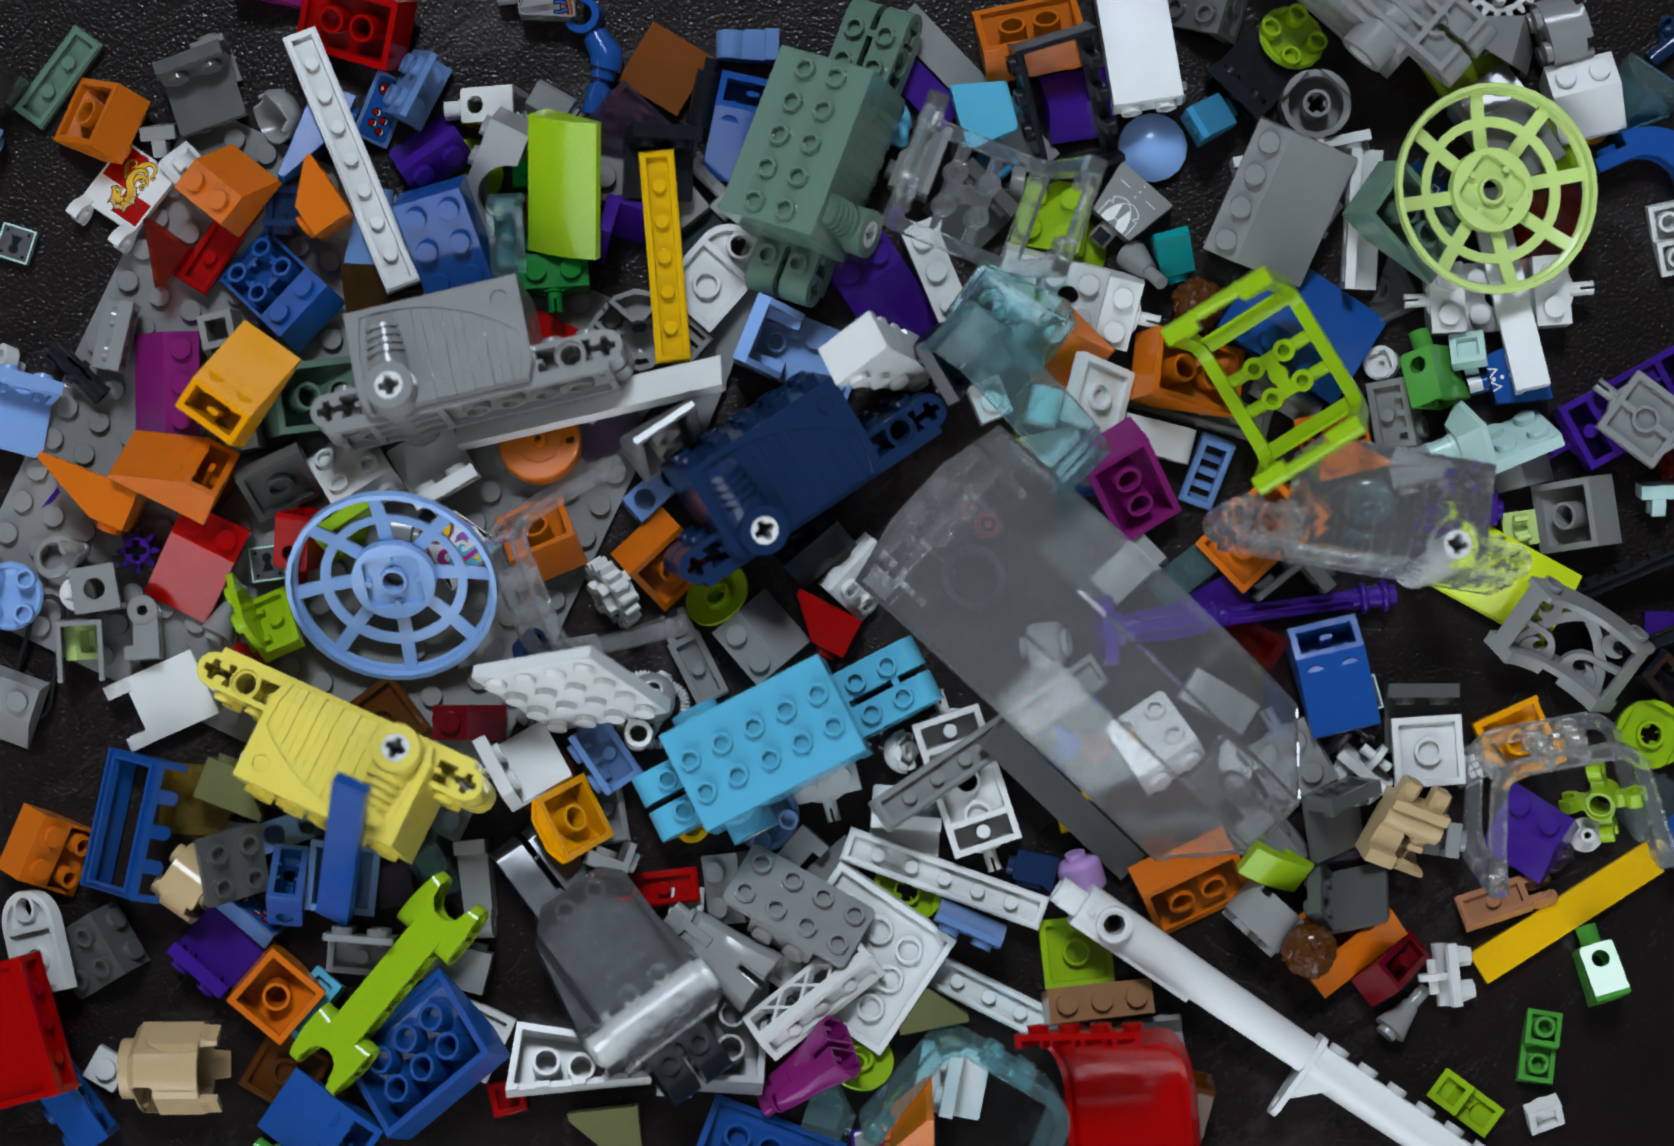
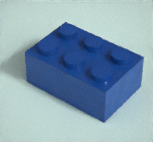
[393,175,500,295]

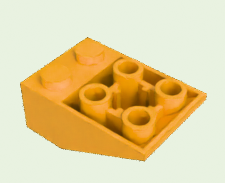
[174,320,302,448]

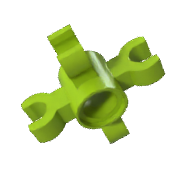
[1558,756,1647,843]

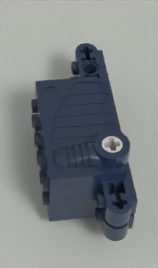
[660,370,947,587]

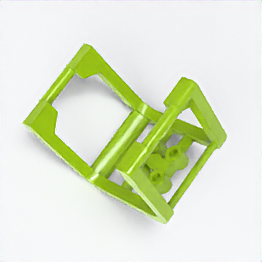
[1160,264,1369,496]

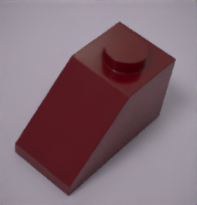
[432,704,507,740]
[1351,929,1431,1007]

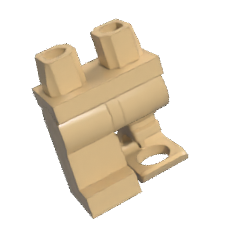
[1355,774,1452,878]

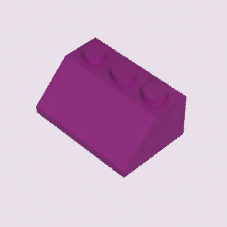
[135,331,207,437]
[1084,416,1182,546]

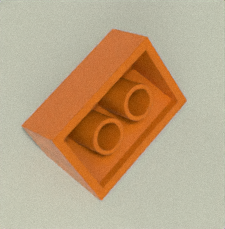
[972,0,1084,83]
[1127,823,1249,934]
[1298,907,1408,998]

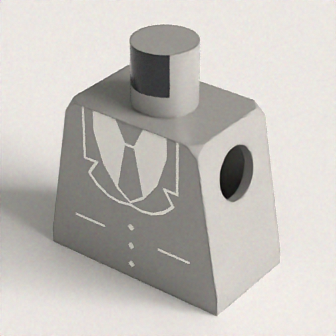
[1088,161,1173,249]

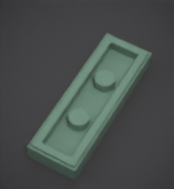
[13,25,105,131]

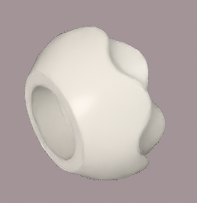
[884,729,919,774]

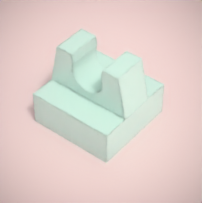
[1448,329,1488,376]
[1635,480,1674,517]

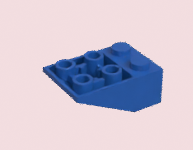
[703,70,768,183]
[218,228,345,353]
[1284,613,1381,740]
[257,1067,384,1146]

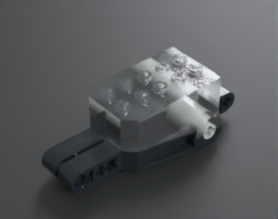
[487,823,733,1107]

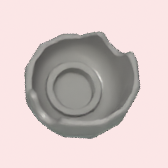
[253,89,302,145]

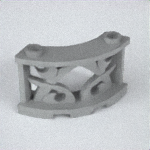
[1483,576,1656,713]

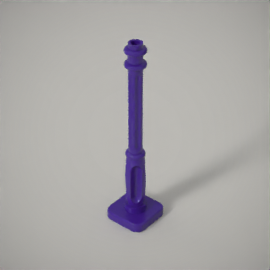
[1091,579,1397,667]

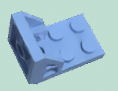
[732,292,852,400]

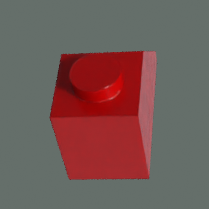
[797,588,862,661]

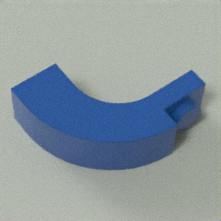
[1593,126,1674,183]

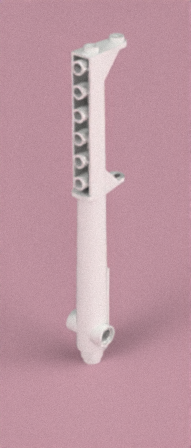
[1049,876,1486,1146]

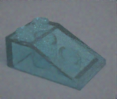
[944,260,1077,377]

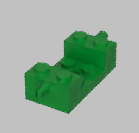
[512,154,590,315]

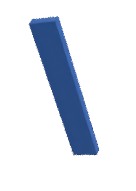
[315,772,371,927]

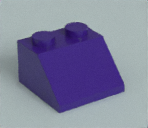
[1481,782,1579,885]

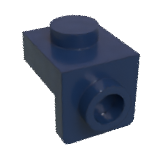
[263,186,302,235]

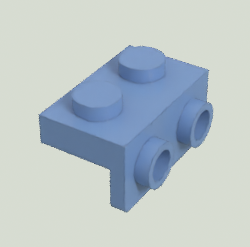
[567,723,644,796]

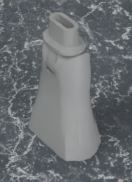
[663,902,784,1012]

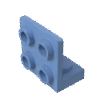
[382,49,452,131]

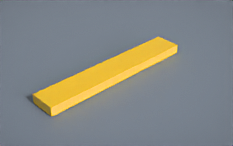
[638,149,691,364]
[1472,841,1665,984]

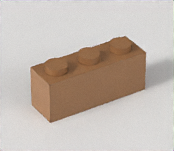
[1041,978,1155,1027]

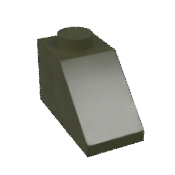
[193,753,266,822]
[567,1103,643,1146]

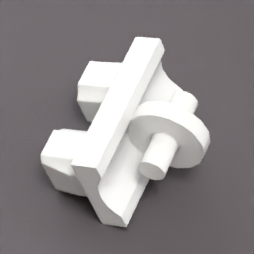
[1333,741,1394,805]
[1417,942,1476,1008]

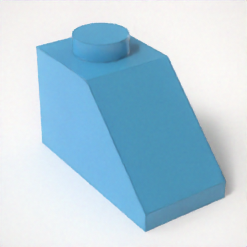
[1180,93,1238,148]

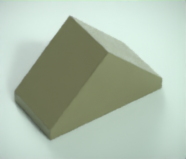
[899,986,969,1036]

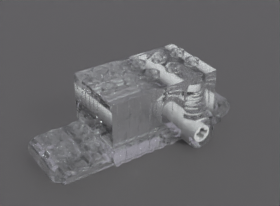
[1203,435,1532,595]

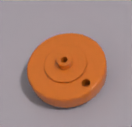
[498,425,583,485]

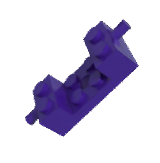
[1547,345,1674,472]

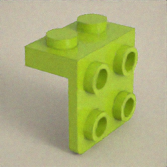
[224,572,305,663]

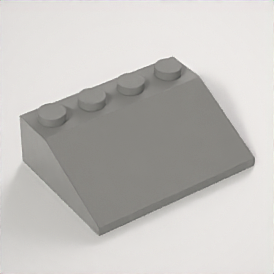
[1203,116,1358,287]

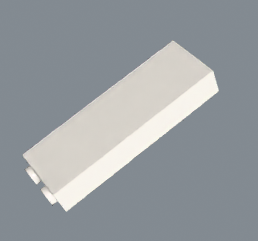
[1093,0,1184,118]

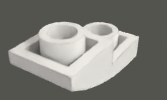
[1644,200,1674,277]

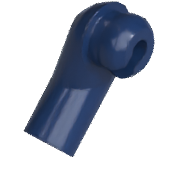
[1645,15,1674,67]

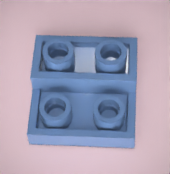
[933,897,1007,952]

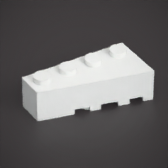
[818,310,931,392]
[505,1021,652,1098]

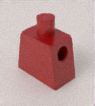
[273,506,333,587]

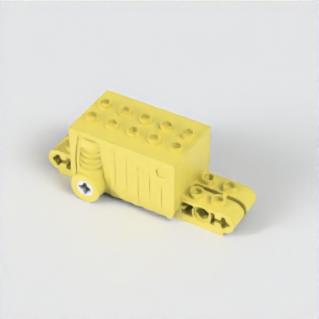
[196,647,496,865]

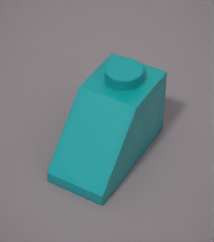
[1148,226,1195,286]

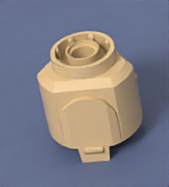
[117,1021,232,1115]

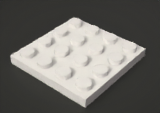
[472,645,671,733]
[769,861,958,1056]

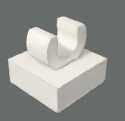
[158,141,201,184]

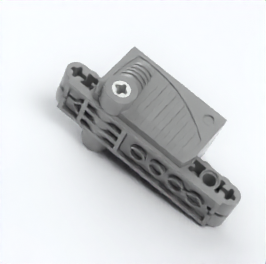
[1297,0,1498,87]
[310,273,635,453]

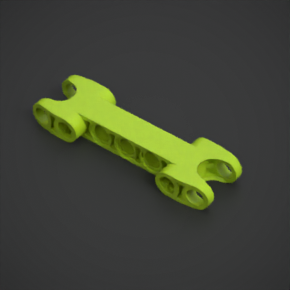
[290,871,489,1096]

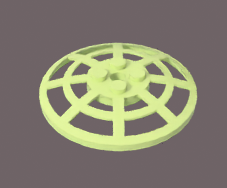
[1394,82,1598,295]

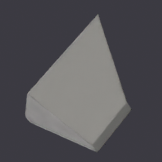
[1483,15,1533,79]

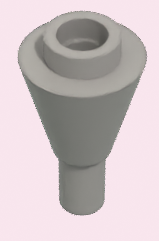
[1116,240,1168,290]
[200,583,249,646]
[1376,983,1430,1042]

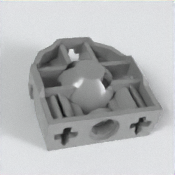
[588,288,714,419]

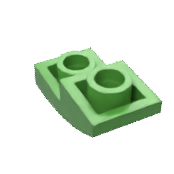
[1515,1008,1563,1086]

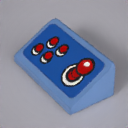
[356,70,399,150]
[216,895,286,949]

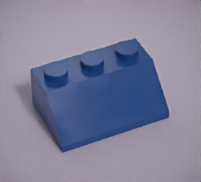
[40,1058,121,1146]

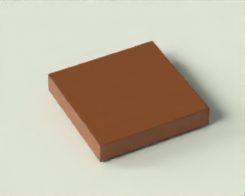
[617,21,712,118]

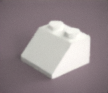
[1539,51,1627,146]

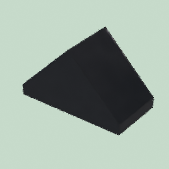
[1633,649,1674,708]

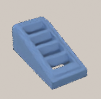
[1178,431,1236,511]

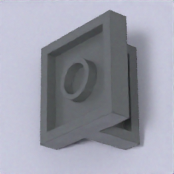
[232,435,324,523]

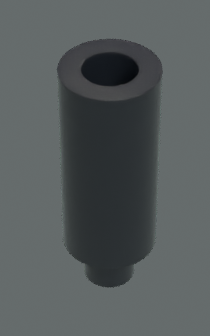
[686,56,722,128]

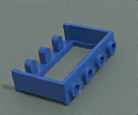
[80,747,188,904]

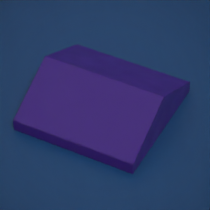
[1037,67,1118,145]

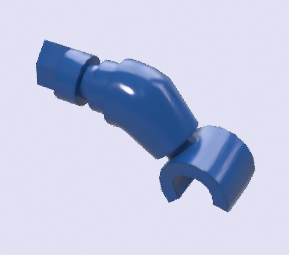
[565,0,623,116]

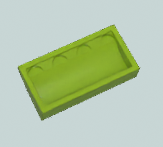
[528,108,601,260]

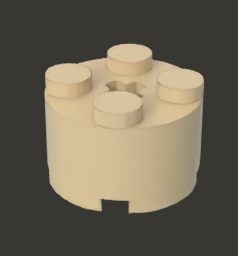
[150,842,209,924]

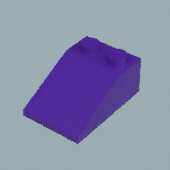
[830,231,938,336]

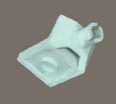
[1423,400,1565,475]

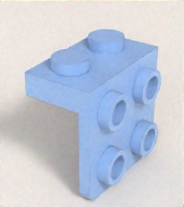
[0,363,64,458]

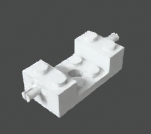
[974,243,1161,352]
[1403,254,1594,337]
[911,688,1022,873]

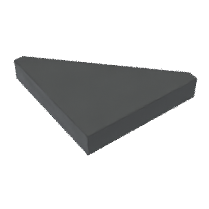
[1369,256,1419,322]

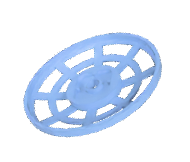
[285,490,499,680]

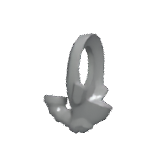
[34,534,91,579]

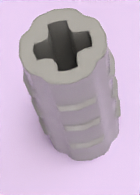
[1248,371,1324,421]

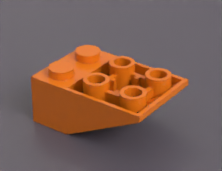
[107,430,241,525]

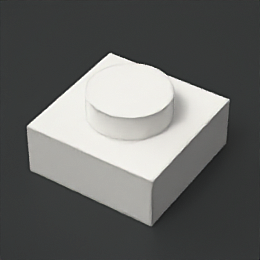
[82,1044,118,1093]
[1523,1093,1565,1136]

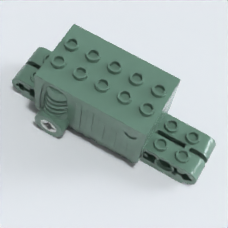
[718,0,923,308]

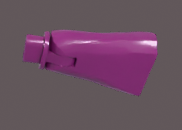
[757,1015,862,1117]

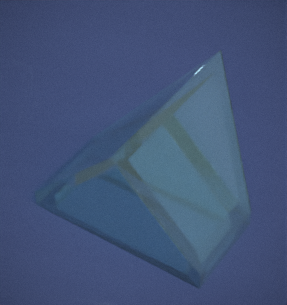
[1612,52,1674,138]

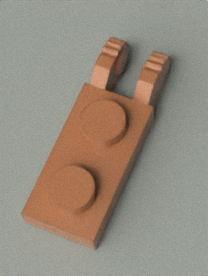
[1454,874,1559,933]

